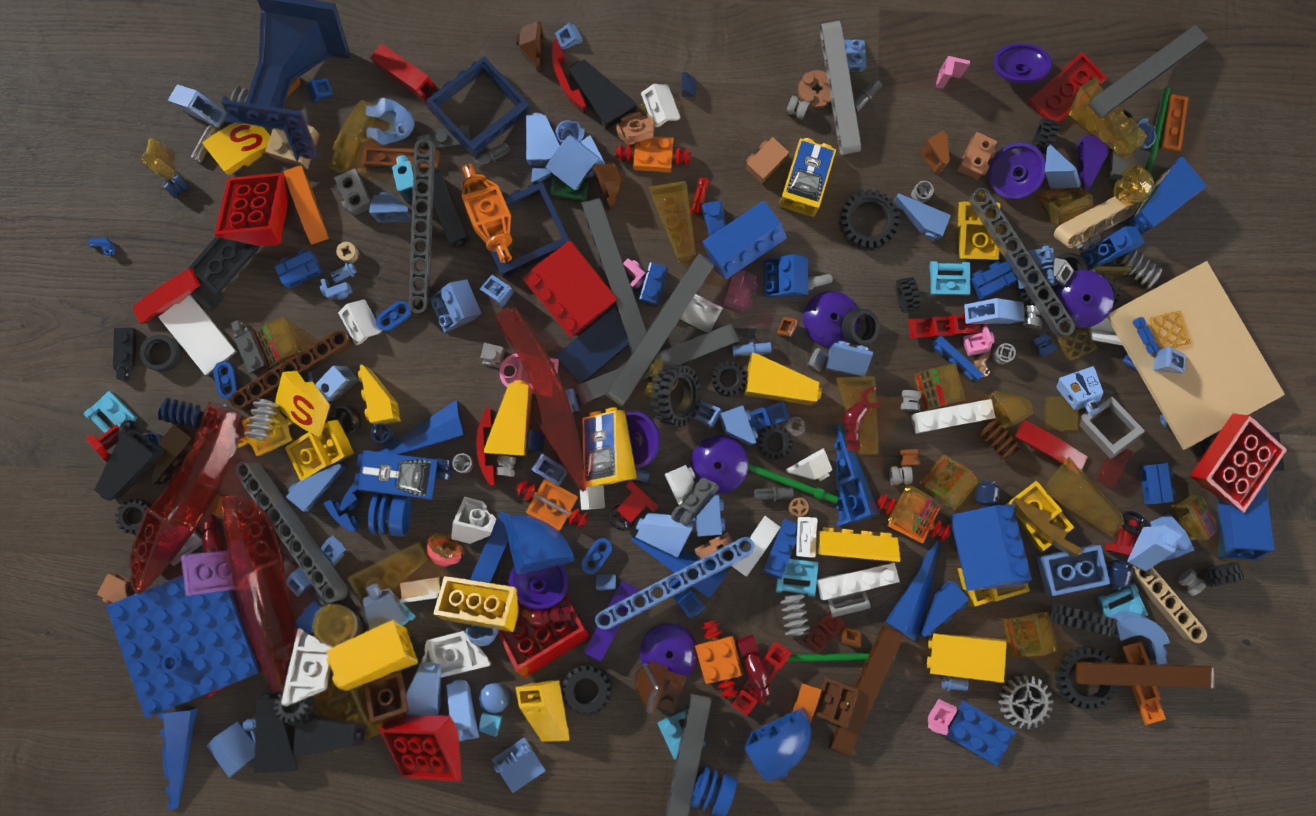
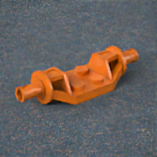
[461,164,512,263]

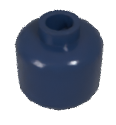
[974,481,1001,508]
[1106,560,1133,590]

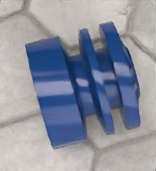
[368,494,411,537]
[691,766,737,816]

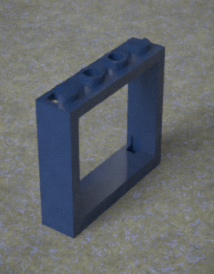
[427,56,530,157]
[491,182,570,278]

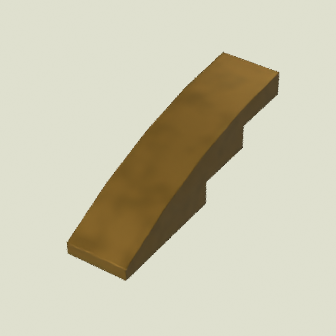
[1011,497,1082,558]

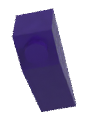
[1078,136,1110,196]

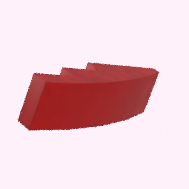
[132,268,200,324]
[908,314,988,339]
[1014,420,1088,474]

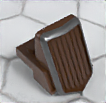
[635,660,686,716]

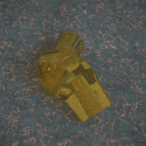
[141,138,176,180]

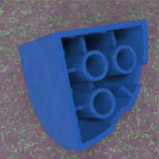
[503,515,575,575]
[745,707,811,782]

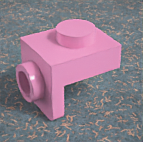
[623,259,645,291]
[962,326,994,356]
[928,699,957,735]

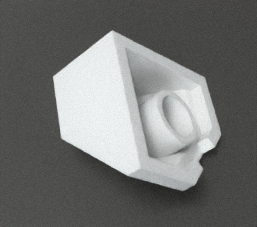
[786,449,832,481]
[665,465,696,505]
[451,497,496,544]

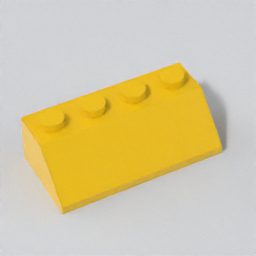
[816,527,900,562]
[434,576,518,632]

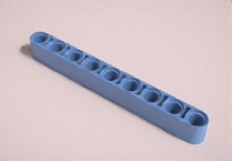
[596,537,755,630]

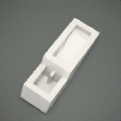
[731,516,780,577]

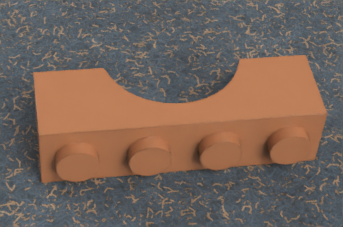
[97,573,134,604]

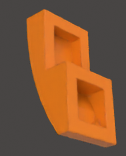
[792,683,822,723]

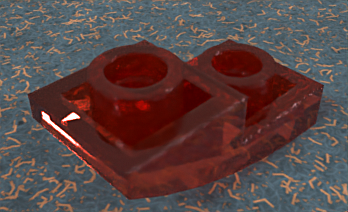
[1096,443,1133,488]
[803,611,846,654]

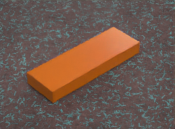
[1160,94,1189,152]

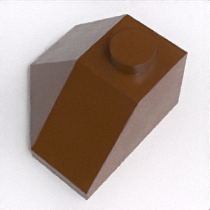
[516,21,545,72]
[593,163,624,211]

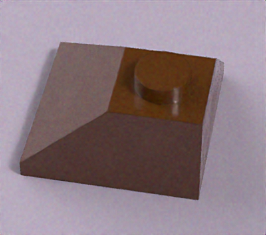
[364,672,409,725]

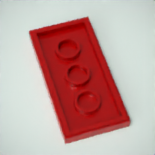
[1027,51,1108,122]

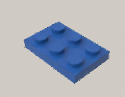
[945,701,1016,766]

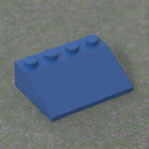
[950,504,1032,591]

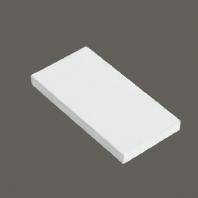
[159,294,237,376]

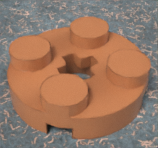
[798,70,831,109]
[616,112,655,145]
[694,533,733,560]

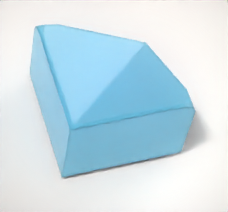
[478,711,503,737]

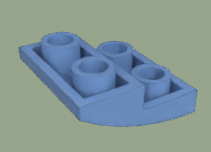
[546,135,600,190]

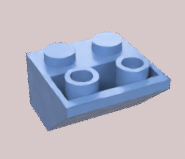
[429,280,482,333]
[825,341,873,379]
[719,406,758,446]
[695,495,725,536]

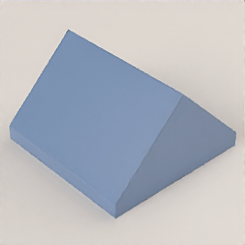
[1045,145,1081,189]
[206,721,255,777]

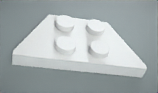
[281,629,331,706]
[421,630,492,678]

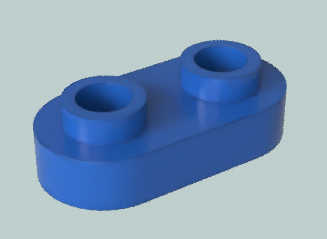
[376,300,412,332]
[213,361,239,400]
[581,538,612,574]

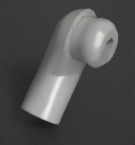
[808,274,833,290]

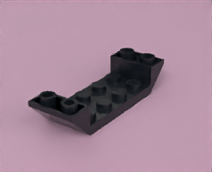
[188,224,286,312]

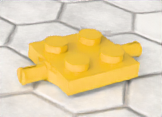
[235,407,294,457]

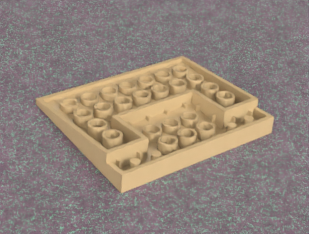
[1107,261,1285,450]

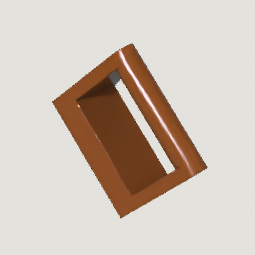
[919,130,950,175]

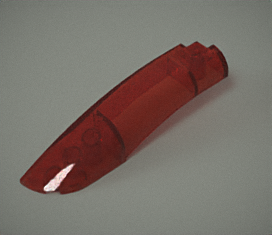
[495,307,586,492]
[129,402,241,595]
[222,496,297,693]

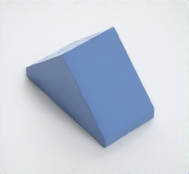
[480,275,514,307]
[1154,347,1186,374]
[692,400,722,429]
[532,454,569,486]

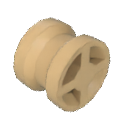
[336,242,359,263]

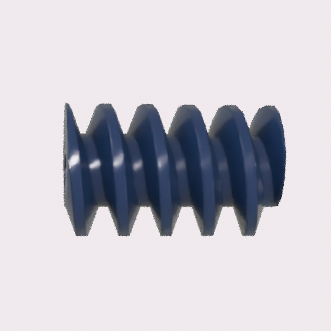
[158,398,204,429]

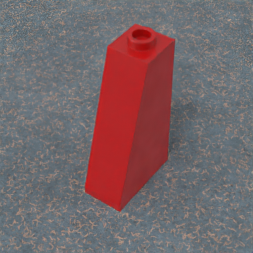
[370,44,439,106]

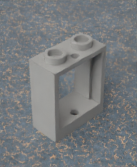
[1079,397,1145,459]

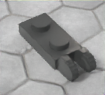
[671,477,719,526]

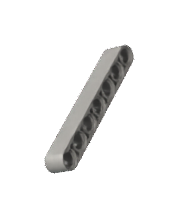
[819,21,861,155]

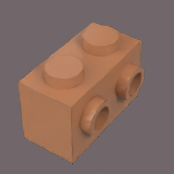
[957,132,997,180]
[745,137,789,184]

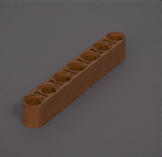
[230,330,352,410]
[829,625,903,757]
[1076,662,1215,688]

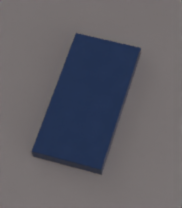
[556,307,630,384]

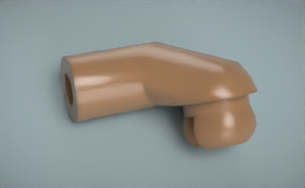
[974,352,992,377]

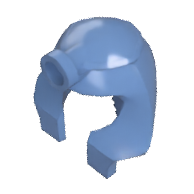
[366,98,415,145]

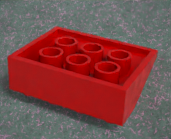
[214,173,290,246]
[522,240,618,337]
[1190,413,1287,513]
[498,594,591,678]
[379,715,461,782]

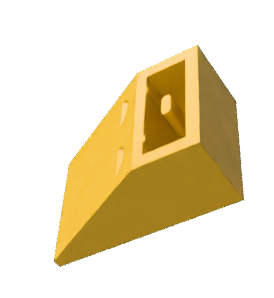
[358,365,401,425]
[516,680,570,742]

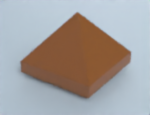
[776,317,798,337]
[841,627,862,648]

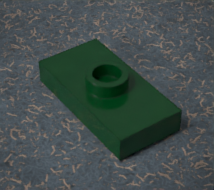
[549,177,590,202]

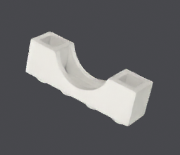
[911,399,995,434]
[816,562,899,600]

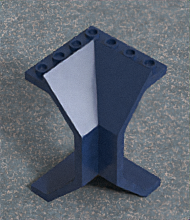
[221,0,350,163]

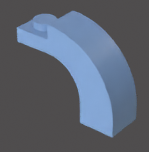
[285,535,346,597]
[1107,612,1170,664]

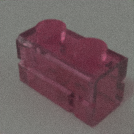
[722,270,759,314]

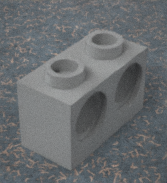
[334,169,372,216]

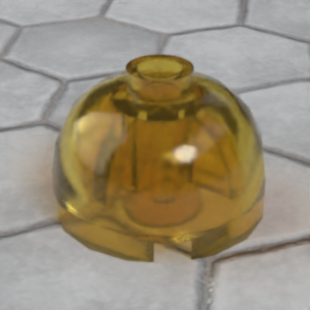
[1113,165,1154,205]

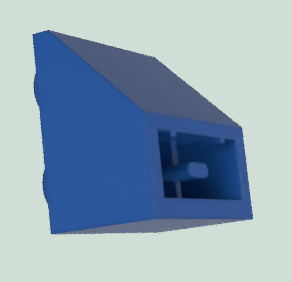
[764,254,808,298]

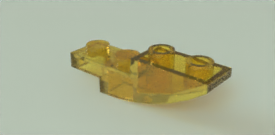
[329,100,375,174]

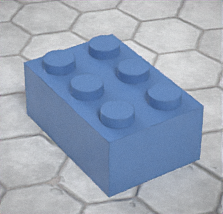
[1036,545,1110,596]

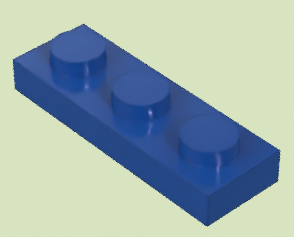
[932,336,984,382]
[763,518,798,579]

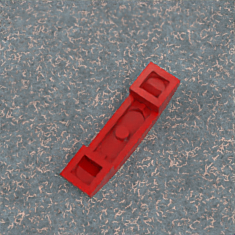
[552,39,587,113]
[476,408,496,486]
[731,641,792,716]

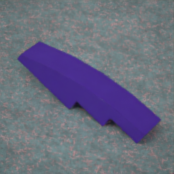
[583,581,639,663]

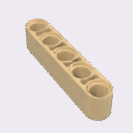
[1054,193,1138,248]
[1131,565,1207,643]

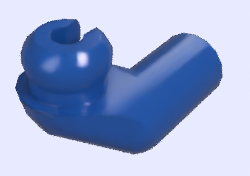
[88,238,116,256]

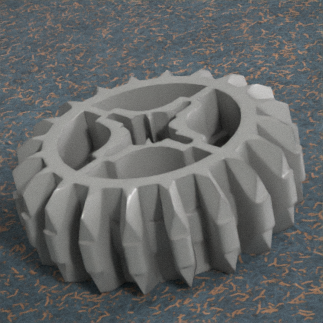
[998,675,1053,729]

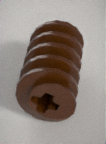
[980,417,1021,460]

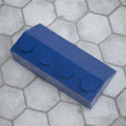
[702,201,787,279]

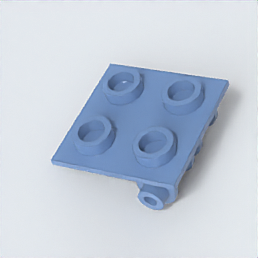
[844,40,867,73]
[1017,245,1058,289]
[491,737,546,793]

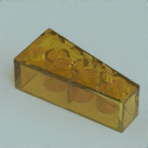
[1068,77,1147,159]
[648,181,697,263]
[836,376,879,456]
[1045,457,1125,537]
[348,540,430,612]

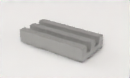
[827,590,870,617]

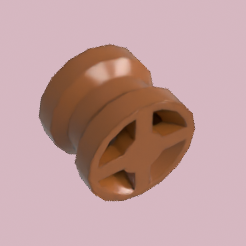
[900,449,920,466]

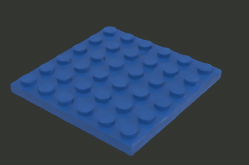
[106,575,260,718]

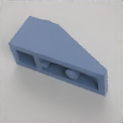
[893,193,951,240]
[286,464,346,512]

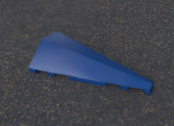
[378,401,466,455]
[834,424,880,527]
[631,535,730,599]
[885,540,941,643]
[159,708,198,809]

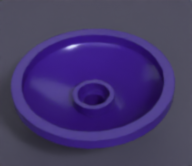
[993,43,1052,84]
[988,142,1046,199]
[1054,270,1114,328]
[803,291,860,347]
[625,411,660,469]
[691,436,748,493]
[509,565,568,610]
[640,624,698,677]

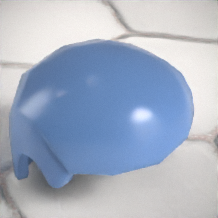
[1128,118,1156,149]
[555,120,585,145]
[466,625,498,646]
[478,683,511,713]

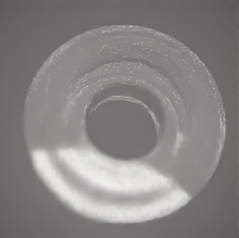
[786,417,806,436]

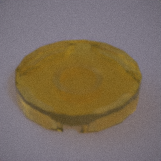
[312,604,354,645]

